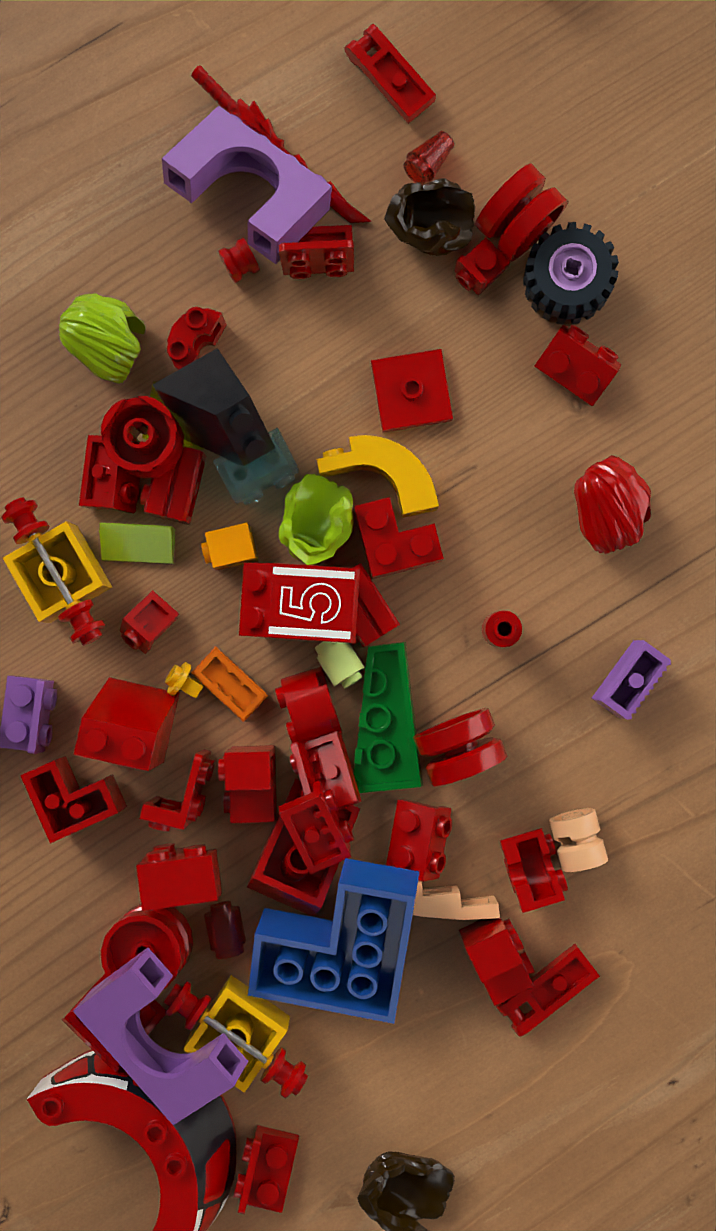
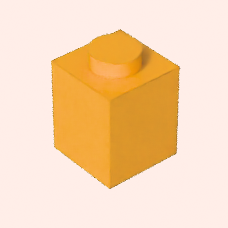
[201,522,259,571]

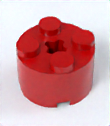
[101,396,184,479]

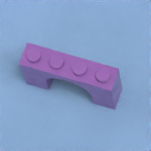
[162,106,332,264]
[73,947,248,1125]

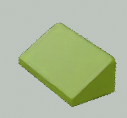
[99,523,176,564]

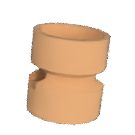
[549,808,608,872]

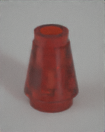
[403,131,454,185]

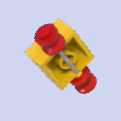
[1,497,113,646]
[163,975,308,1098]

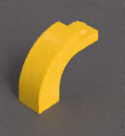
[316,435,439,518]

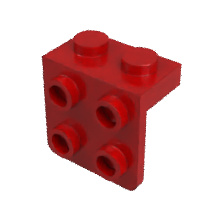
[279,225,354,279]
[139,749,215,831]

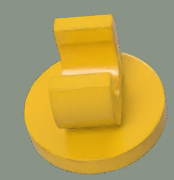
[165,662,203,698]

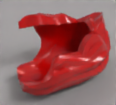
[574,455,651,554]

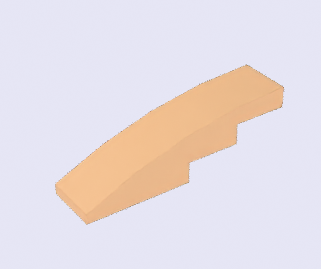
[413,880,500,920]

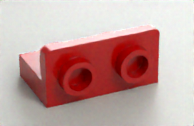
[79,435,140,513]
[279,780,354,875]
[233,1125,299,1214]

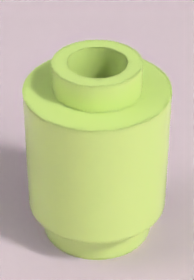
[314,641,365,689]

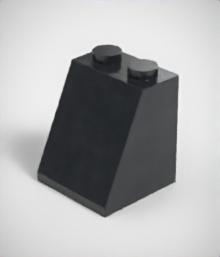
[153,348,276,467]

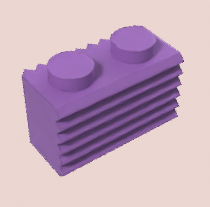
[592,640,671,720]

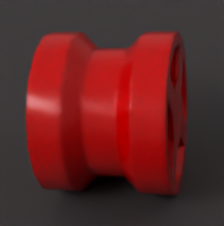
[218,237,260,284]

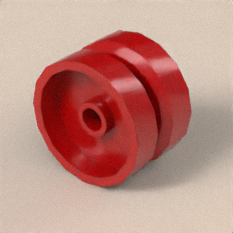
[475,163,569,262]
[413,708,508,787]
[101,904,193,991]

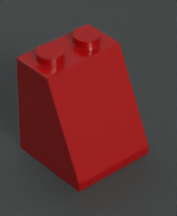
[73,677,180,771]

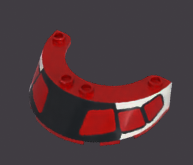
[27,1047,237,1231]

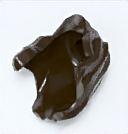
[384,178,476,256]
[357,1151,455,1231]

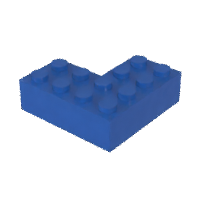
[248,858,419,1024]

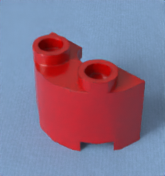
[167,307,227,371]
[275,666,343,743]
[500,828,568,913]

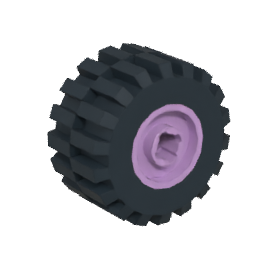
[523,222,619,325]

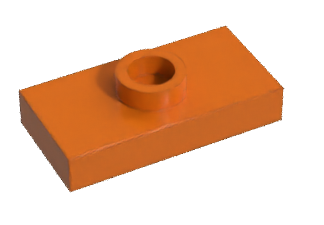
[191,646,269,722]

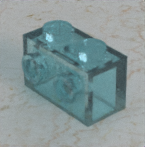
[213,428,299,505]

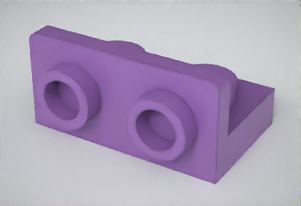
[0,675,57,754]

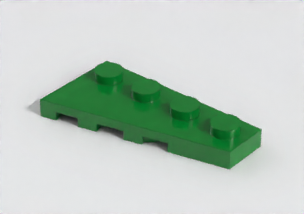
[354,642,423,793]

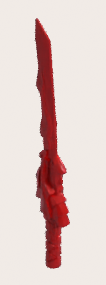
[191,65,371,223]

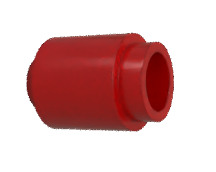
[482,611,522,647]

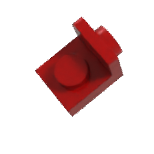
[454,237,511,296]
[120,590,179,654]

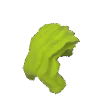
[59,293,146,384]
[279,474,353,565]

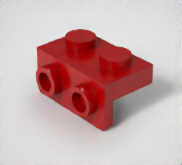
[534,324,622,407]
[290,731,362,810]
[386,799,452,882]

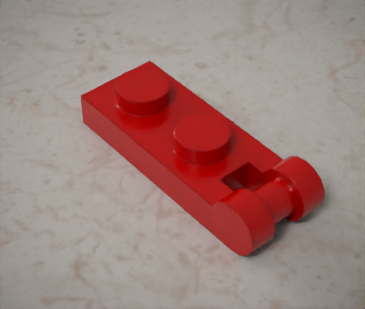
[344,24,436,124]
[496,944,600,1037]

